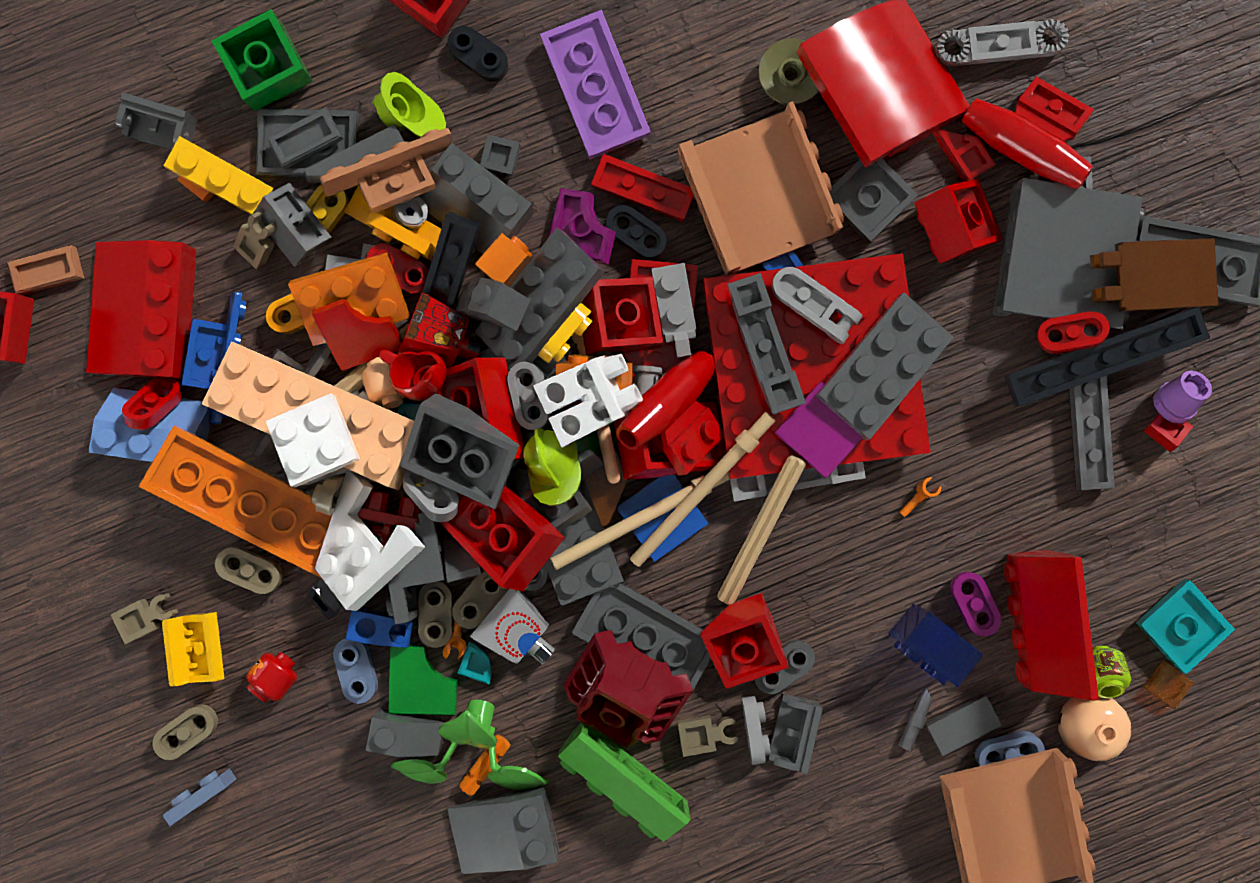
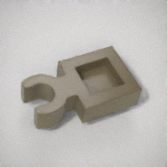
[233,210,277,270]
[111,593,178,644]
[677,715,738,757]

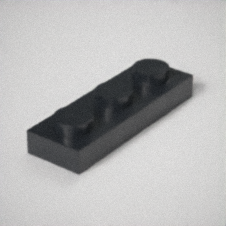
[422,212,481,310]

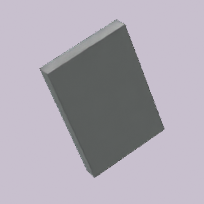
[256,109,359,178]

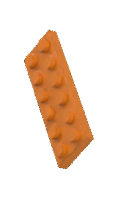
[138,425,332,578]

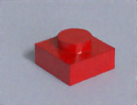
[1144,413,1193,453]

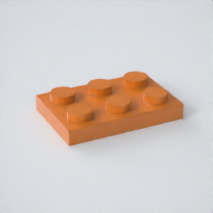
[288,253,410,346]

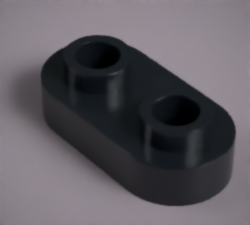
[448,26,509,82]
[606,205,667,259]

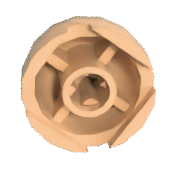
[1058,696,1131,761]

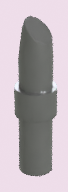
[898,688,932,751]

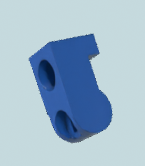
[346,607,414,647]

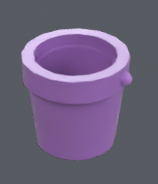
[1153,370,1212,424]

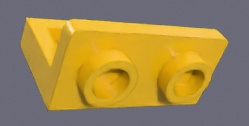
[162,612,225,687]

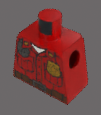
[398,293,482,369]

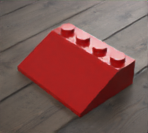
[86,240,197,379]
[1003,550,1099,700]

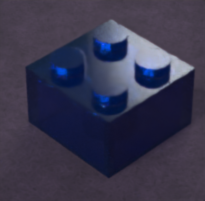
[889,604,983,687]

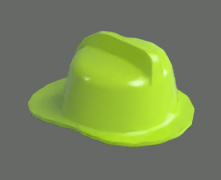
[372,72,446,138]
[523,428,581,506]

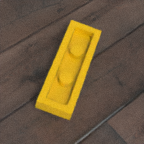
[163,136,274,215]

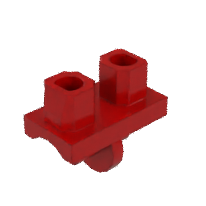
[358,490,421,547]

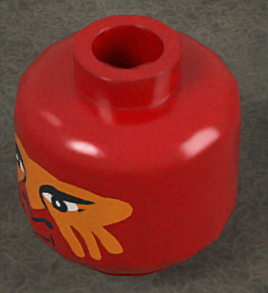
[246,651,297,703]

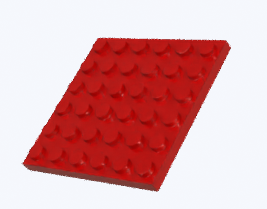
[703,253,931,479]

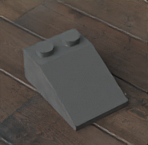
[400,393,520,509]
[447,785,559,874]

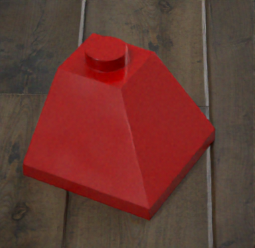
[701,593,789,689]

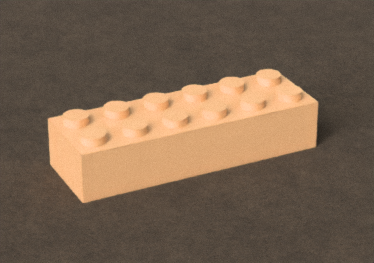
[202,341,414,490]

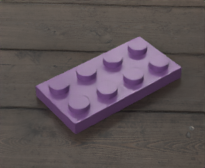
[540,10,651,160]

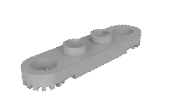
[934,19,1069,67]

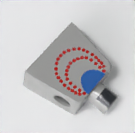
[470,589,555,665]

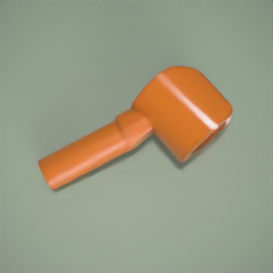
[899,477,941,517]
[443,612,467,660]

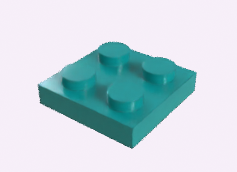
[1136,579,1235,675]

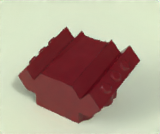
[563,630,693,748]

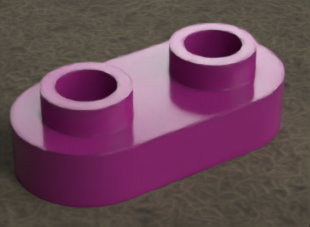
[950,571,1001,636]

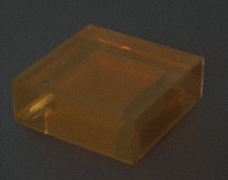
[1143,661,1194,709]

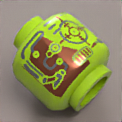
[1093,646,1131,699]

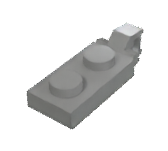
[651,263,696,359]

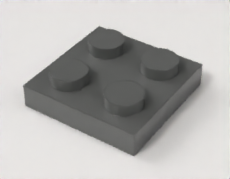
[829,159,918,244]

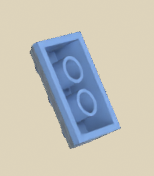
[89,388,211,462]

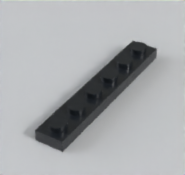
[1004,307,1210,407]

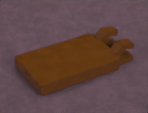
[1090,238,1218,312]

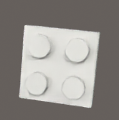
[266,393,360,487]

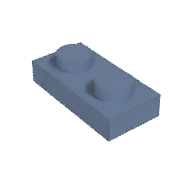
[162,768,236,826]

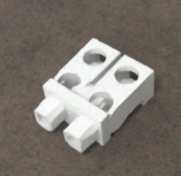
[533,354,643,447]

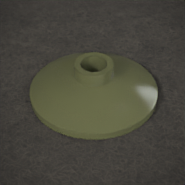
[758,38,819,105]

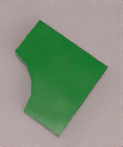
[389,645,458,715]

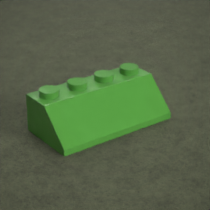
[558,722,691,842]

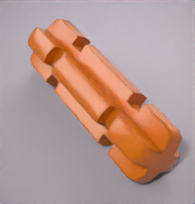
[459,734,510,796]

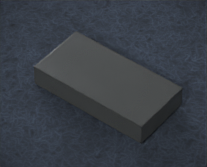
[267,107,344,170]
[925,694,1002,756]

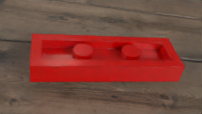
[591,154,694,223]

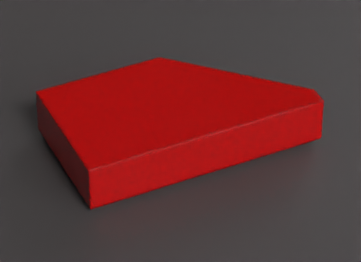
[933,128,996,182]

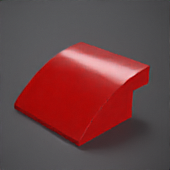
[796,0,970,168]

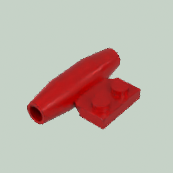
[962,76,1094,190]
[616,351,724,475]

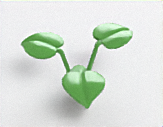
[391,700,549,791]

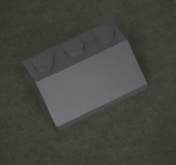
[419,143,535,254]

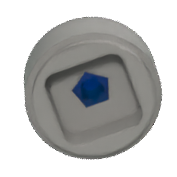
[392,196,428,230]

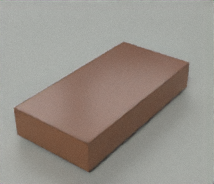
[7,245,84,295]

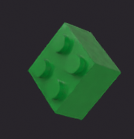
[212,9,313,112]

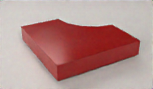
[312,299,403,371]

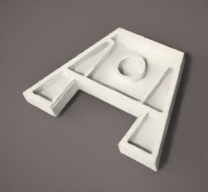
[315,470,426,611]

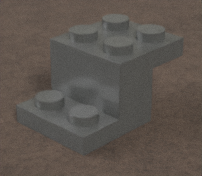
[386,513,447,624]

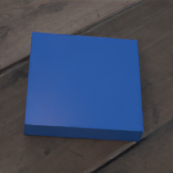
[616,475,709,562]

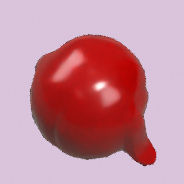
[379,349,447,401]

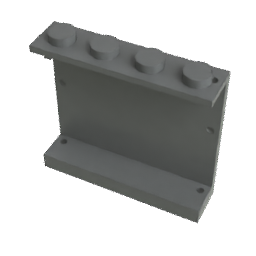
[993,178,1144,333]

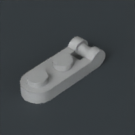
[771,267,863,344]

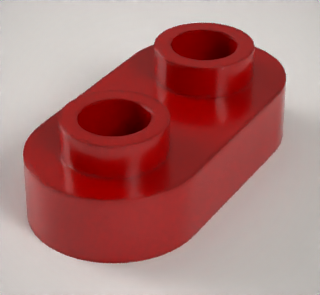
[365,243,429,294]
[1037,311,1110,354]
[122,377,182,430]

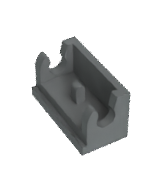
[115,92,198,150]
[253,183,331,267]
[767,693,823,774]

